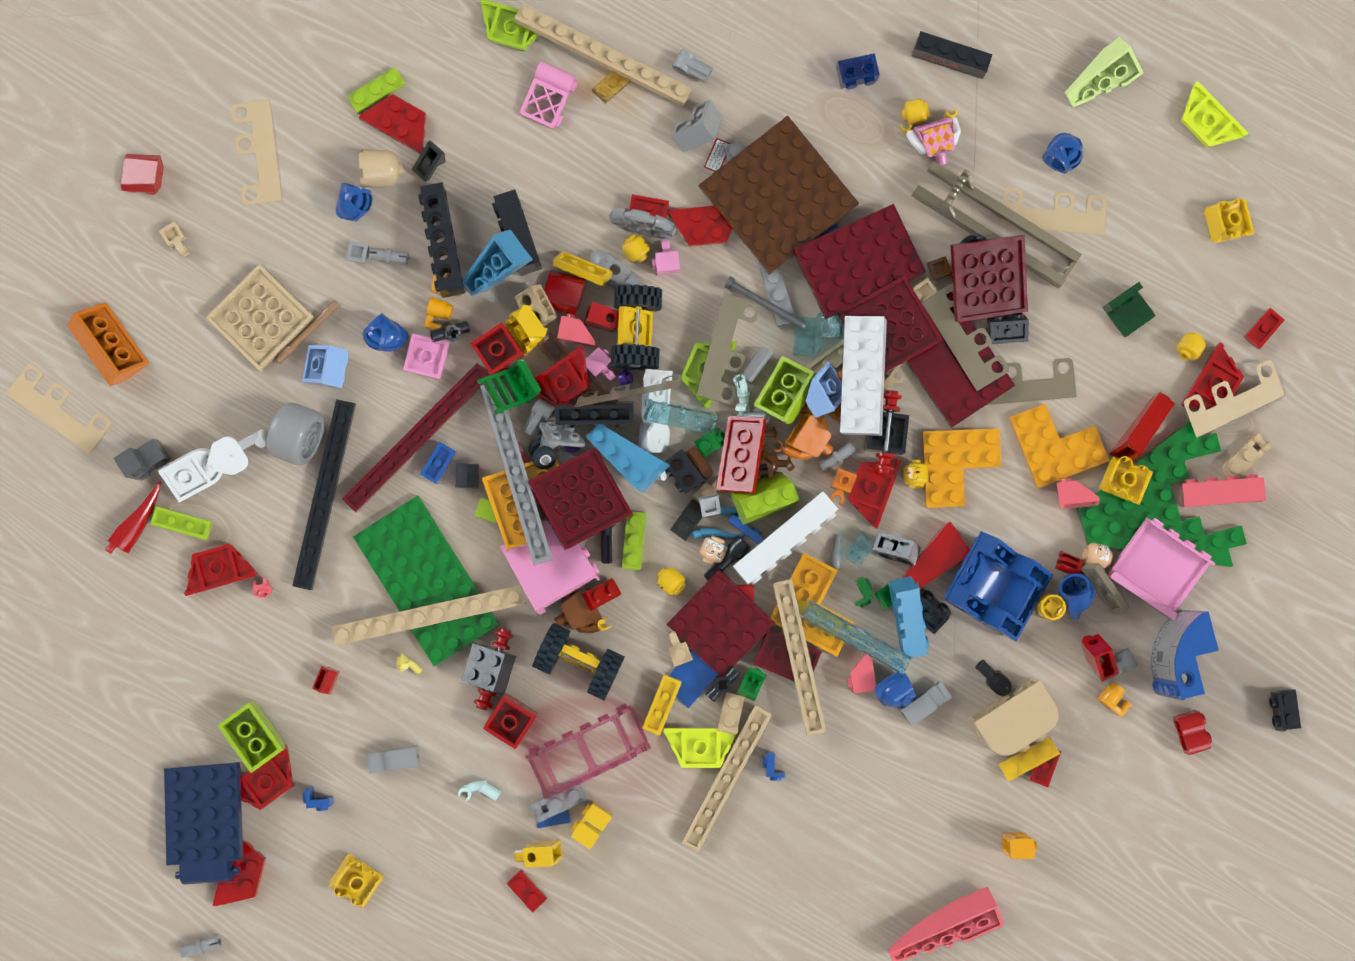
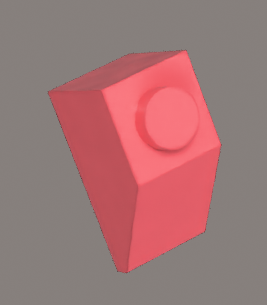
[557,314,596,348]
[1056,479,1100,509]
[847,650,876,693]

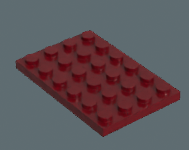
[793,204,926,320]

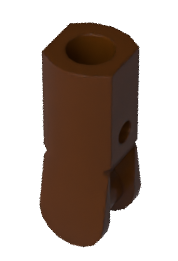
[685,446,713,479]

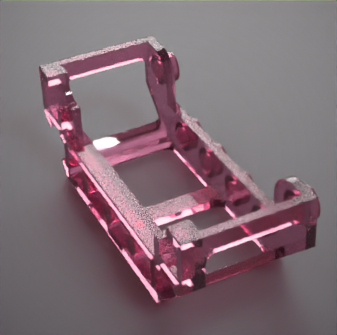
[525,703,651,799]

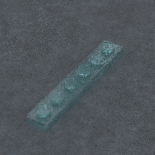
[800,600,912,675]

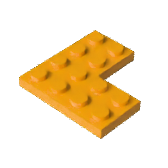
[1009,404,1110,489]
[922,429,1001,508]
[482,457,559,551]
[770,552,855,657]

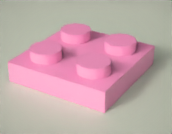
[403,333,450,380]

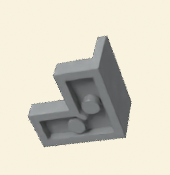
[671,100,722,152]

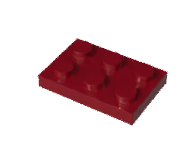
[753,629,822,682]

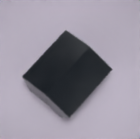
[455,463,479,489]

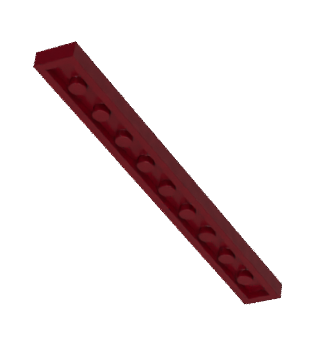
[342,363,490,513]

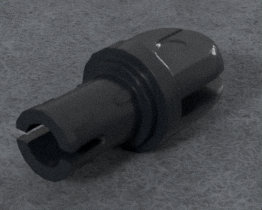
[975,660,1012,696]

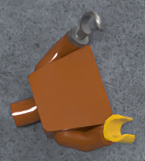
[554,582,612,633]

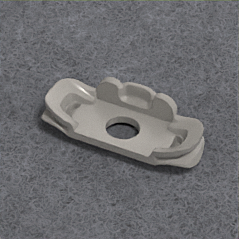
[589,249,640,288]

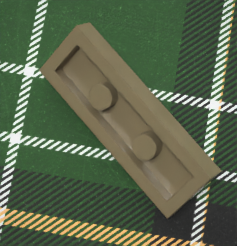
[1081,563,1129,613]

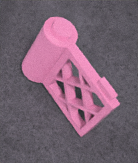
[519,61,578,129]

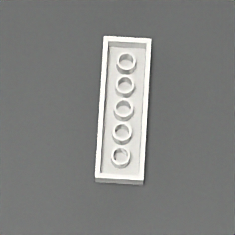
[840,316,887,436]
[732,491,838,585]

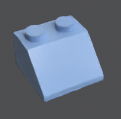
[302,345,349,388]
[806,361,842,418]

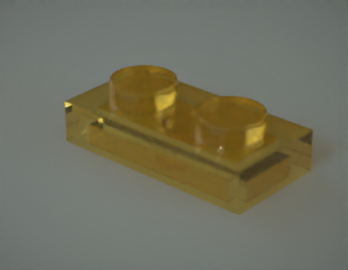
[592,71,631,104]

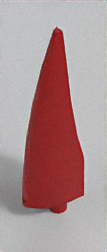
[105,481,162,554]

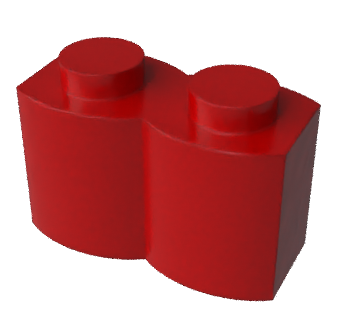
[1173,710,1212,755]

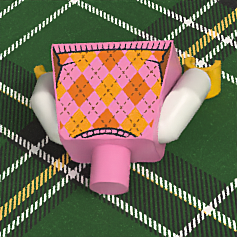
[900,109,961,165]

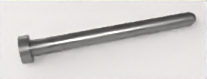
[724,276,807,329]

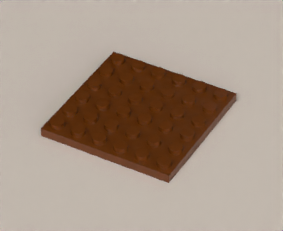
[698,115,859,275]

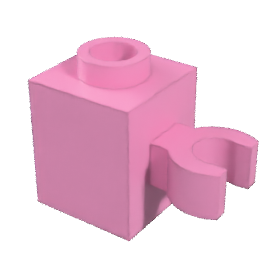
[652,239,680,275]
[586,347,616,382]

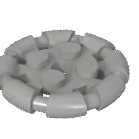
[609,208,677,239]

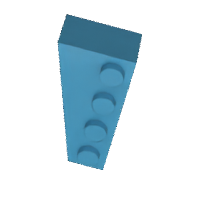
[463,230,533,296]
[586,424,670,493]
[888,576,929,659]

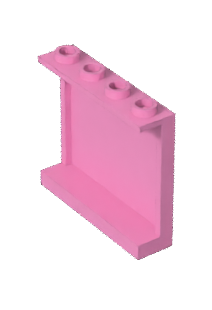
[1106,518,1216,620]
[500,519,600,615]

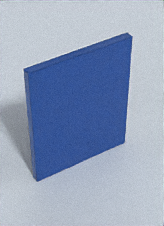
[669,649,718,708]

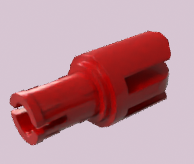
[1055,551,1085,575]

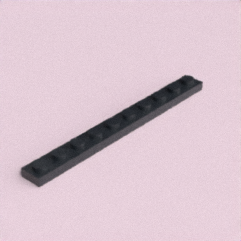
[292,399,356,590]

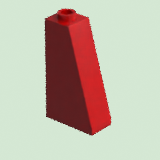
[1109,392,1175,460]
[902,521,970,589]

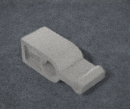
[899,681,952,726]
[366,745,421,774]

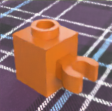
[829,468,857,505]

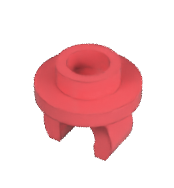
[253,577,273,598]

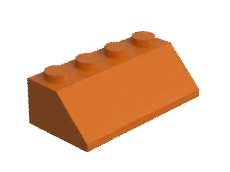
[67,302,149,387]

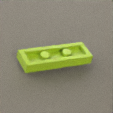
[347,67,406,114]
[150,506,213,540]
[622,512,646,570]

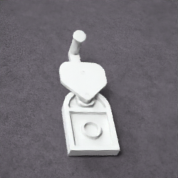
[638,369,673,481]
[158,429,267,502]

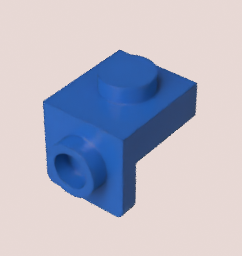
[762,751,786,781]
[303,786,334,811]

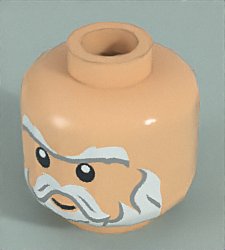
[699,535,728,565]
[1082,543,1113,569]

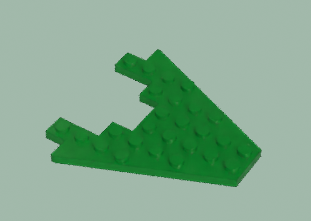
[1077,421,1247,567]

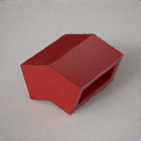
[312,666,340,694]

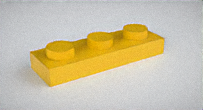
[553,251,612,286]
[642,674,682,736]
[999,737,1060,782]

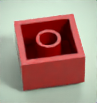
[470,322,525,375]
[483,692,538,750]

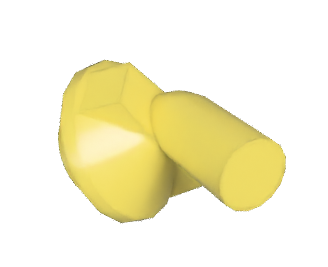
[397,653,423,675]

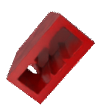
[583,302,619,332]
[1081,634,1119,682]

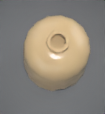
[359,149,403,188]

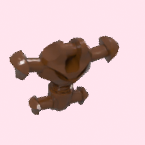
[757,426,795,481]

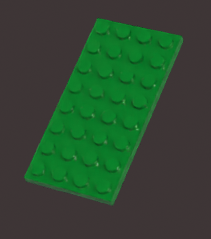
[353,495,500,666]

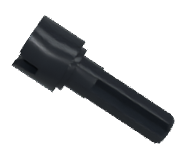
[601,524,616,564]
[704,535,751,581]

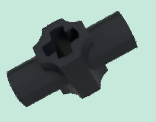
[430,321,470,342]
[705,666,740,702]

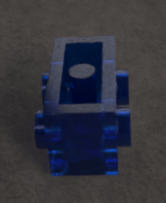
[836,53,880,90]

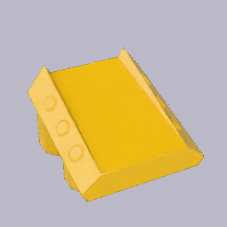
[1203,198,1254,243]
[505,305,548,355]
[1099,456,1153,505]
[328,853,384,908]

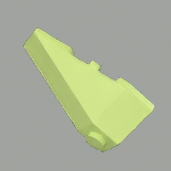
[1065,37,1144,107]

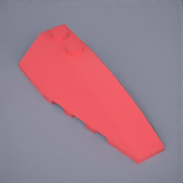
[887,887,1005,961]

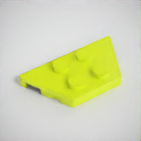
[1181,81,1248,148]
[664,728,738,768]

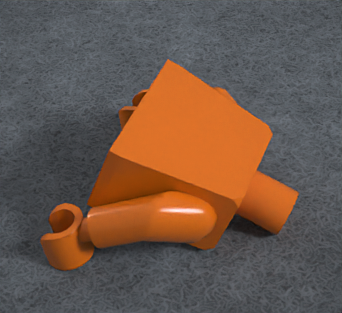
[772,403,833,459]

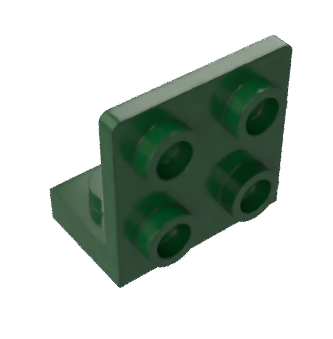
[1102,282,1155,337]

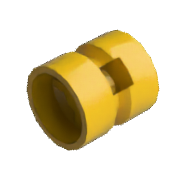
[1035,594,1066,620]

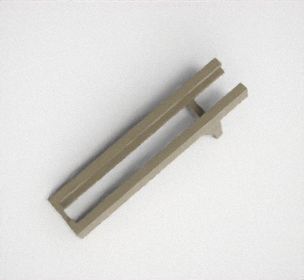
[911,161,1082,289]

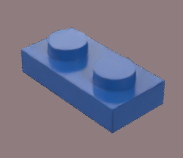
[420,441,457,484]
[728,515,763,545]

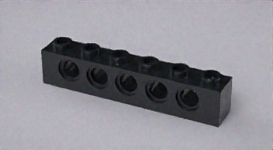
[418,182,465,298]

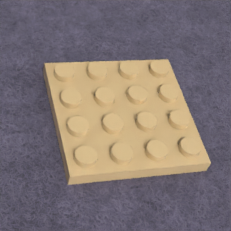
[206,264,315,372]

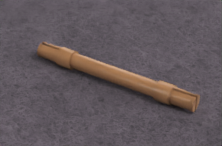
[275,300,341,364]

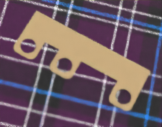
[231,99,282,205]
[1001,187,1107,235]
[1184,360,1285,438]
[6,364,111,454]

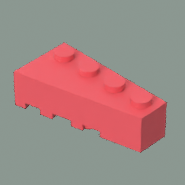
[1181,474,1266,507]

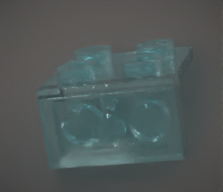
[793,313,825,357]

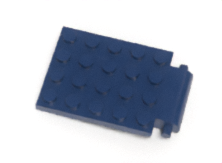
[164,762,243,885]

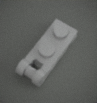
[530,782,587,823]

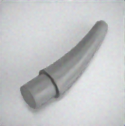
[832,534,841,568]

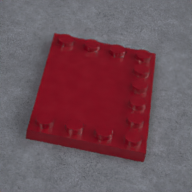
[906,292,1016,428]

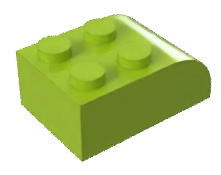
[753,356,816,424]
[217,701,285,773]

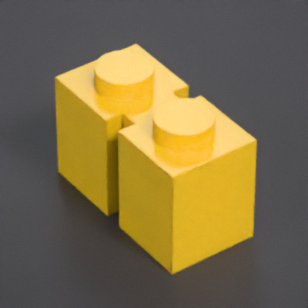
[570,801,613,849]

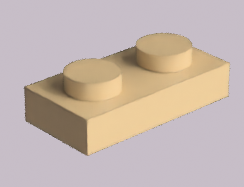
[717,693,745,735]

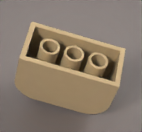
[967,678,1059,755]

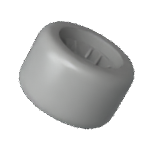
[266,402,325,465]

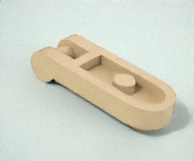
[1223,432,1273,477]

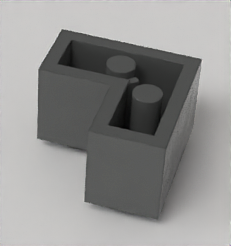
[113,439,171,481]

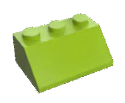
[730,472,800,525]

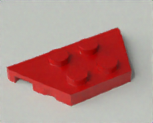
[359,94,426,154]
[668,205,732,247]
[1181,342,1244,409]
[534,346,590,407]
[847,459,903,529]
[184,544,259,596]
[241,744,294,810]
[212,840,266,906]

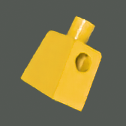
[514,839,563,868]

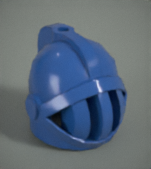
[1042,133,1083,174]
[336,183,373,221]
[362,313,408,352]
[1058,573,1095,619]
[874,669,917,708]

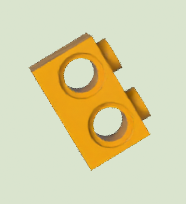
[1002,833,1037,859]

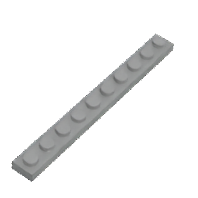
[724,141,794,327]
[480,382,553,566]

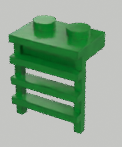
[477,358,541,414]

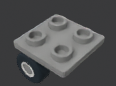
[528,421,585,469]

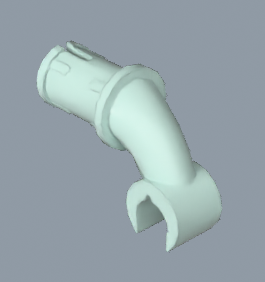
[733,375,751,417]
[458,780,501,802]

